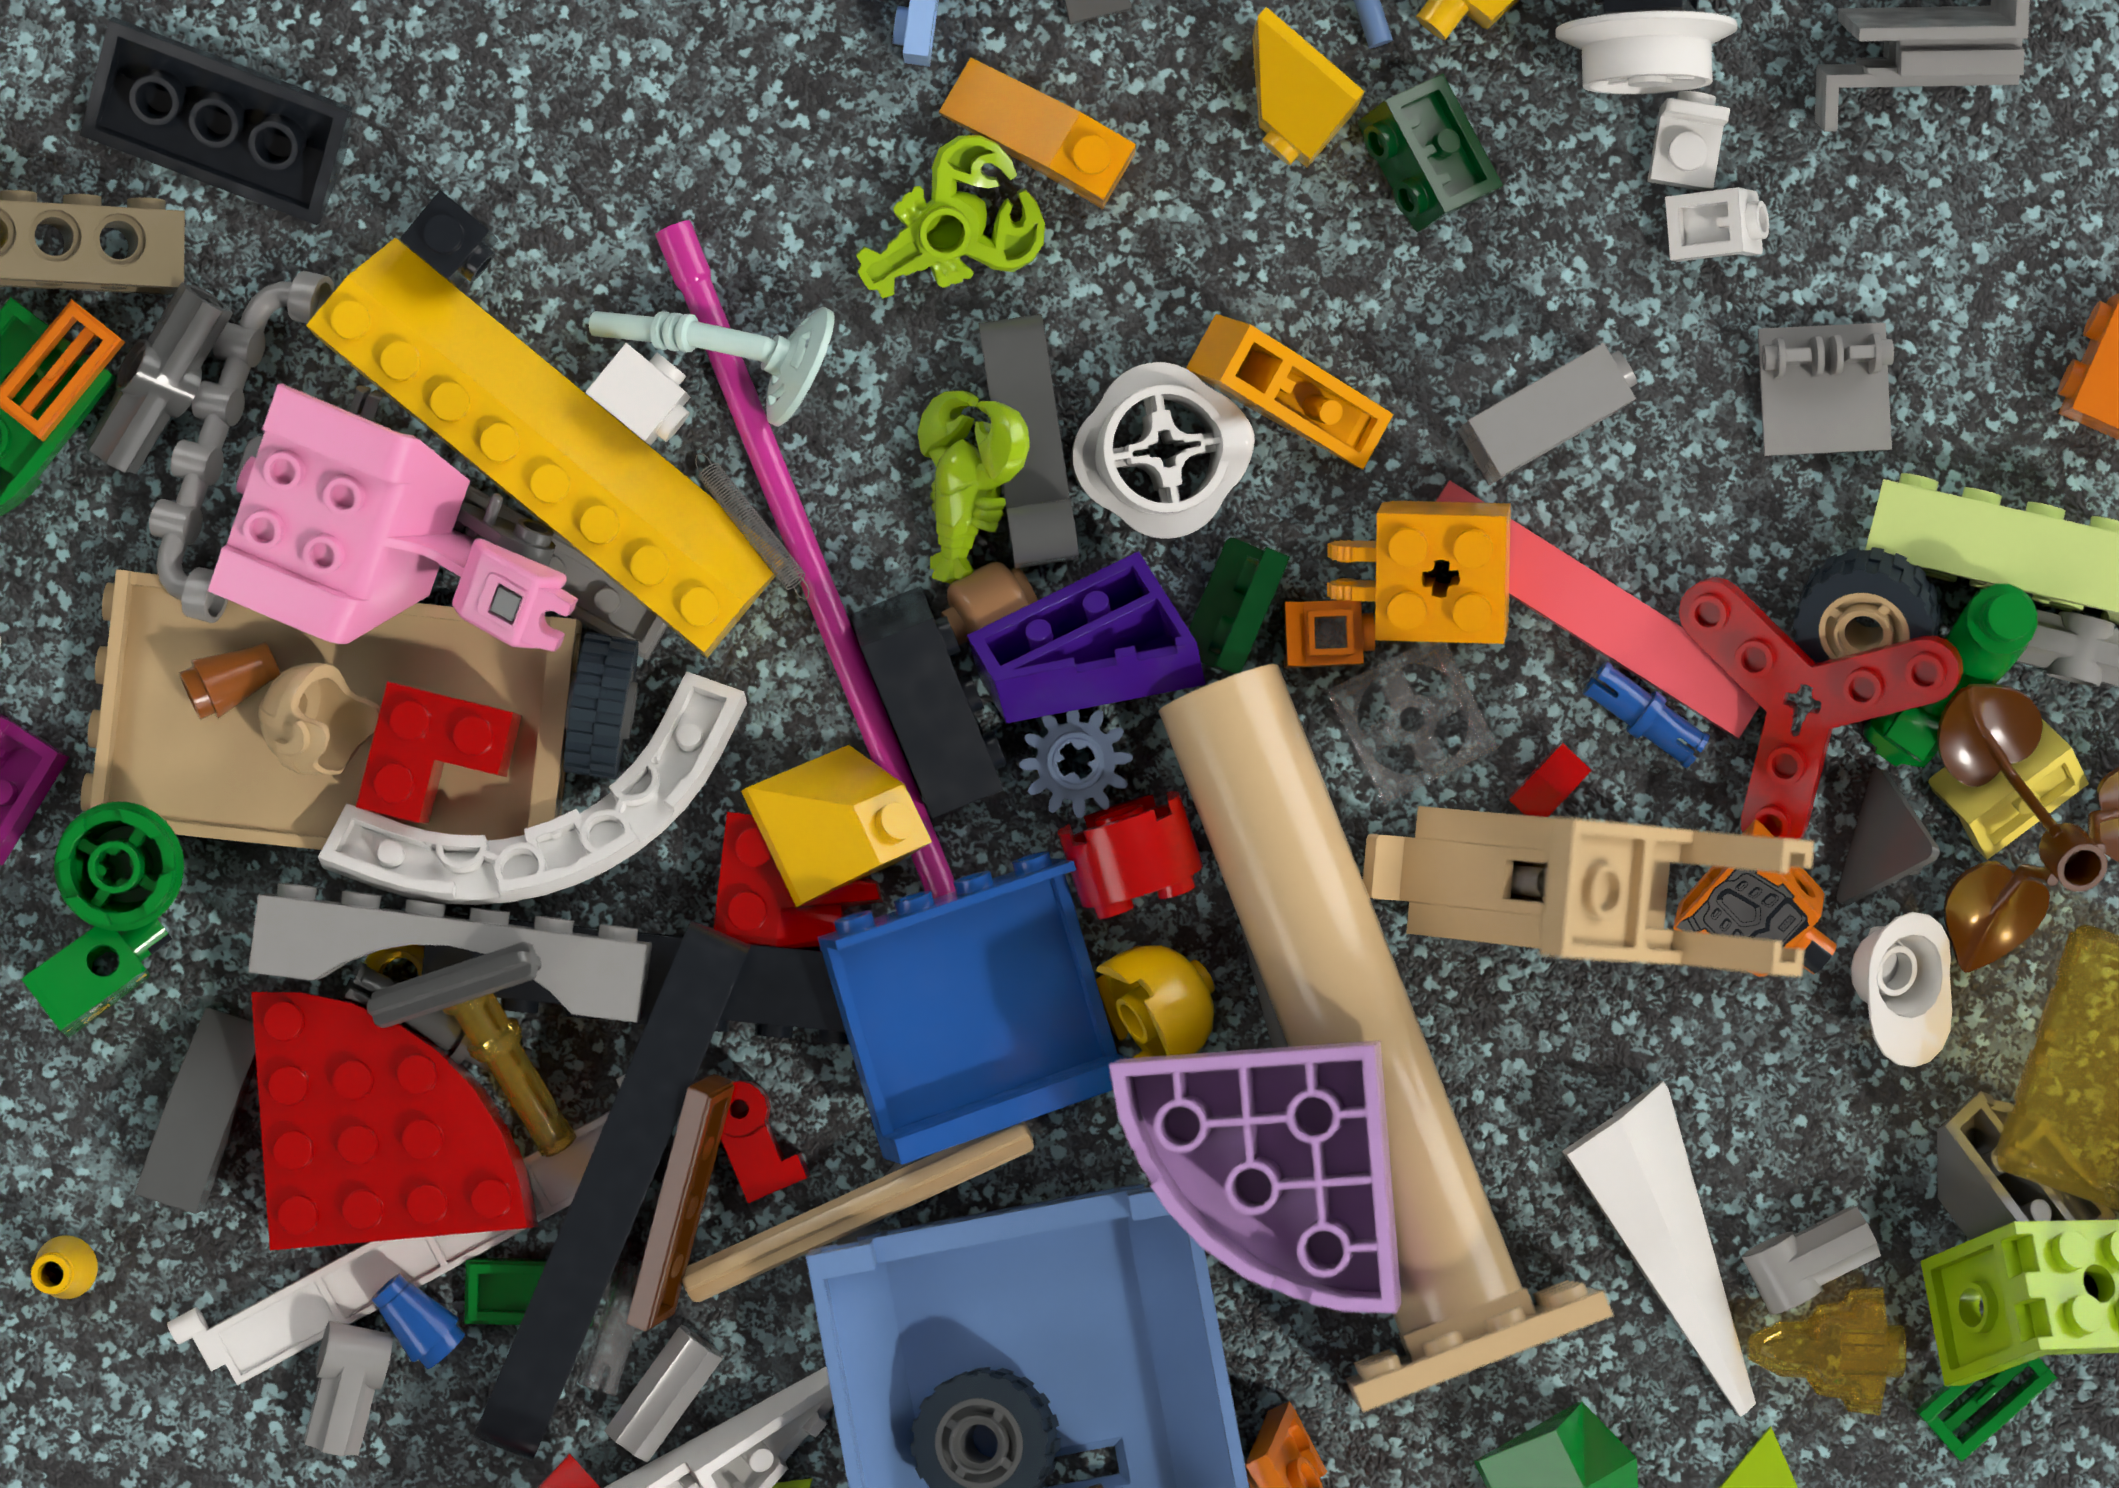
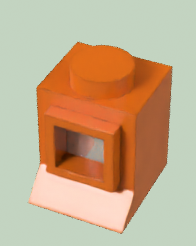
[1282,600,1375,668]

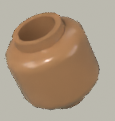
[941,562,1038,646]

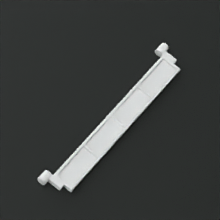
[167,1074,626,1385]

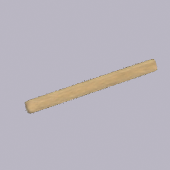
[682,1122,1034,1302]

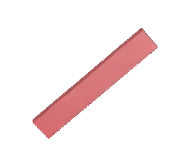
[1435,480,1760,739]

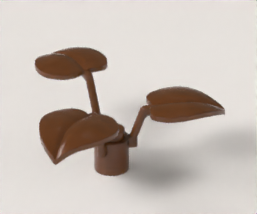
[1937,684,2119,973]

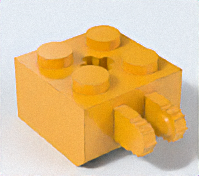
[1327,501,1511,644]

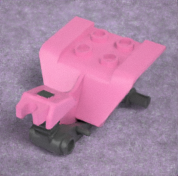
[208,383,578,652]

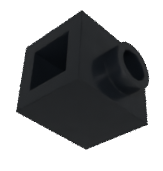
[399,190,498,289]

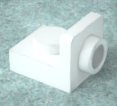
[1647,91,1730,192]
[1665,187,1769,262]

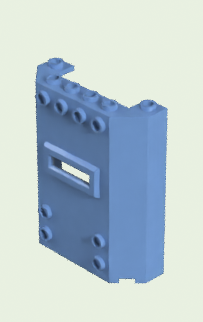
[806,1184,1249,1488]

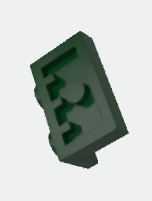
[1358,73,1503,232]
[1189,537,1290,676]

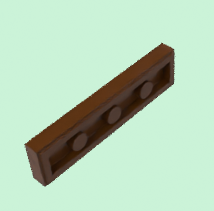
[626,1074,735,1332]

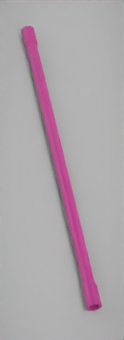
[655,220,956,898]

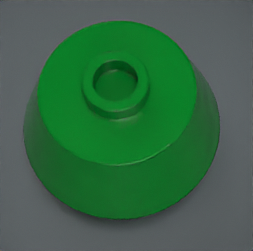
[54,801,184,931]

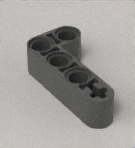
[978,314,1079,568]

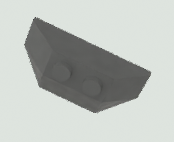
[1937,1091,2117,1300]

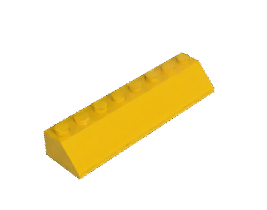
[306,237,788,658]

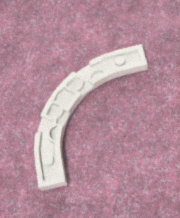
[318,671,747,905]

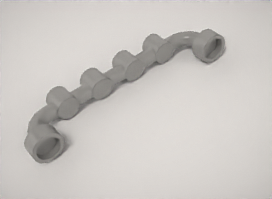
[149,271,335,623]

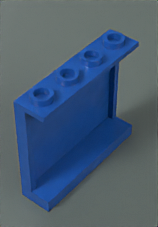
[818,851,1131,1165]

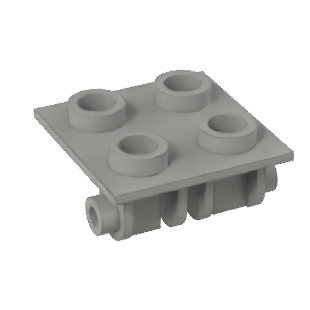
[1758,323,1894,456]

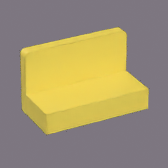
[1929,719,2089,860]

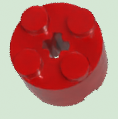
[1057,791,1203,919]

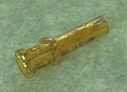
[442,993,577,1157]

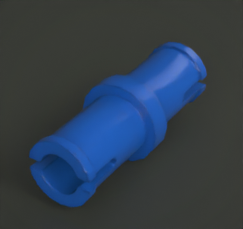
[1582,661,1710,768]

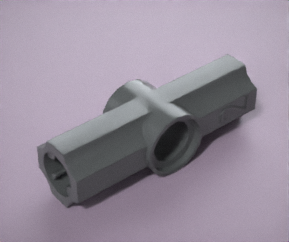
[85,282,233,474]

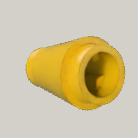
[31,1235,98,1299]

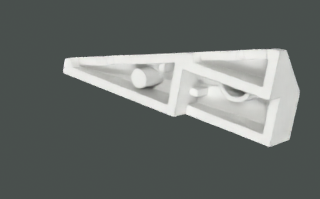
[1562,1080,1756,1417]
[604,1367,834,1488]

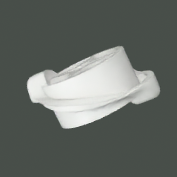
[1070,362,1255,539]

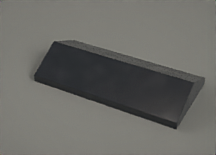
[80,17,353,225]

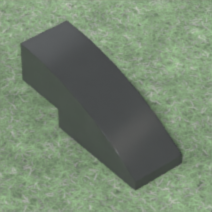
[134,1007,256,1214]

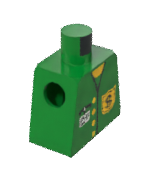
[21,919,172,1038]

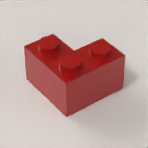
[356,681,522,824]

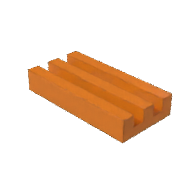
[0,299,125,442]

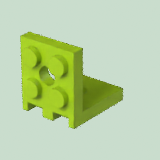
[1920,1220,2119,1386]

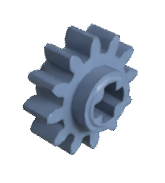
[1019,710,1133,818]

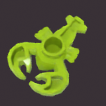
[856,135,1045,299]
[917,391,1030,584]

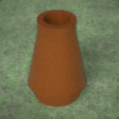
[179,642,280,720]

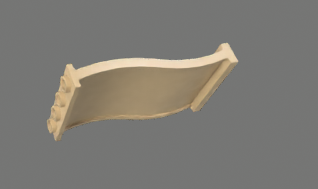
[81,569,583,850]

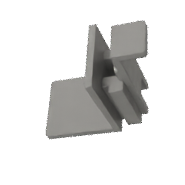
[1815,0,2030,132]

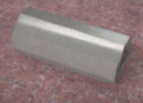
[604,1325,724,1463]

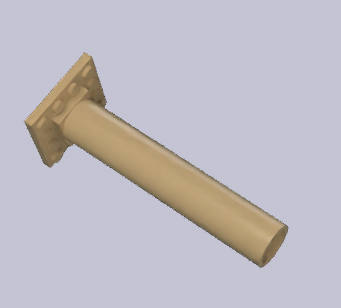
[1158,664,1613,1412]

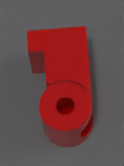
[721,1080,811,1203]

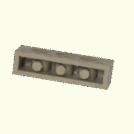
[0,190,185,295]

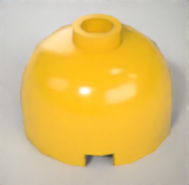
[1096,945,1215,1058]

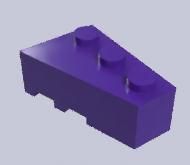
[967,551,1206,723]

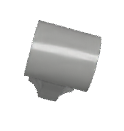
[1742,1205,1881,1315]
[304,1321,393,1457]

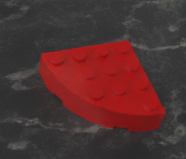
[251,992,539,1251]

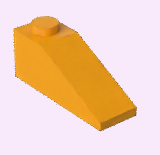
[939,57,1136,209]
[1186,314,1394,470]

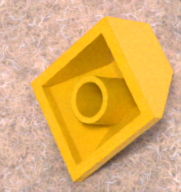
[1252,7,1365,168]
[741,745,932,907]

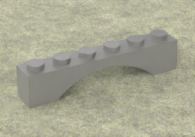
[248,883,652,1022]

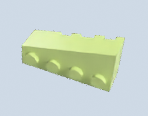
[1865,473,2119,625]

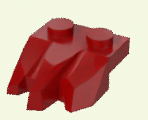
[714,812,883,950]

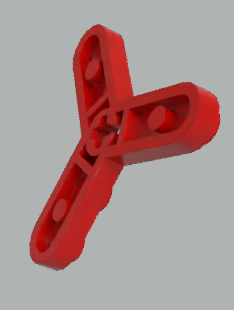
[1679,577,1963,840]

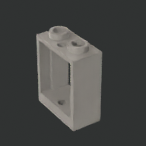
[1457,342,1637,485]

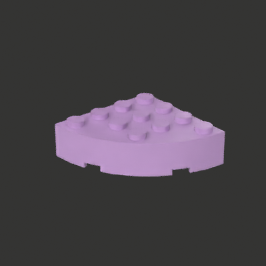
[1109,1040,1402,1313]

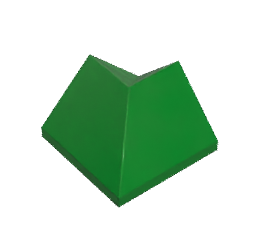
[1474,1402,1638,1488]

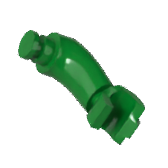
[1863,584,2037,768]

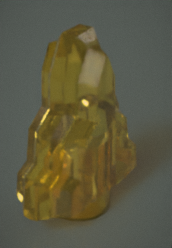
[1747,1286,1906,1416]

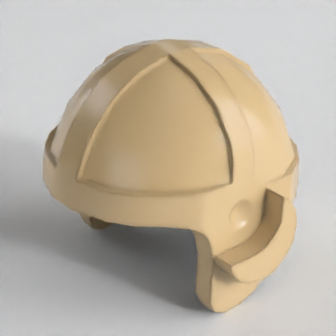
[258,663,380,775]

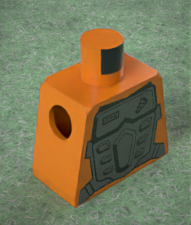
[1673,819,1837,977]

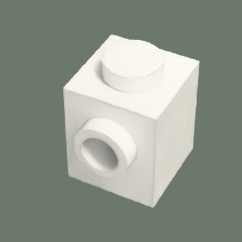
[586,343,690,446]

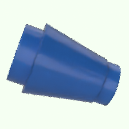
[371,1273,465,1370]

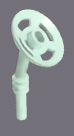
[589,307,834,427]

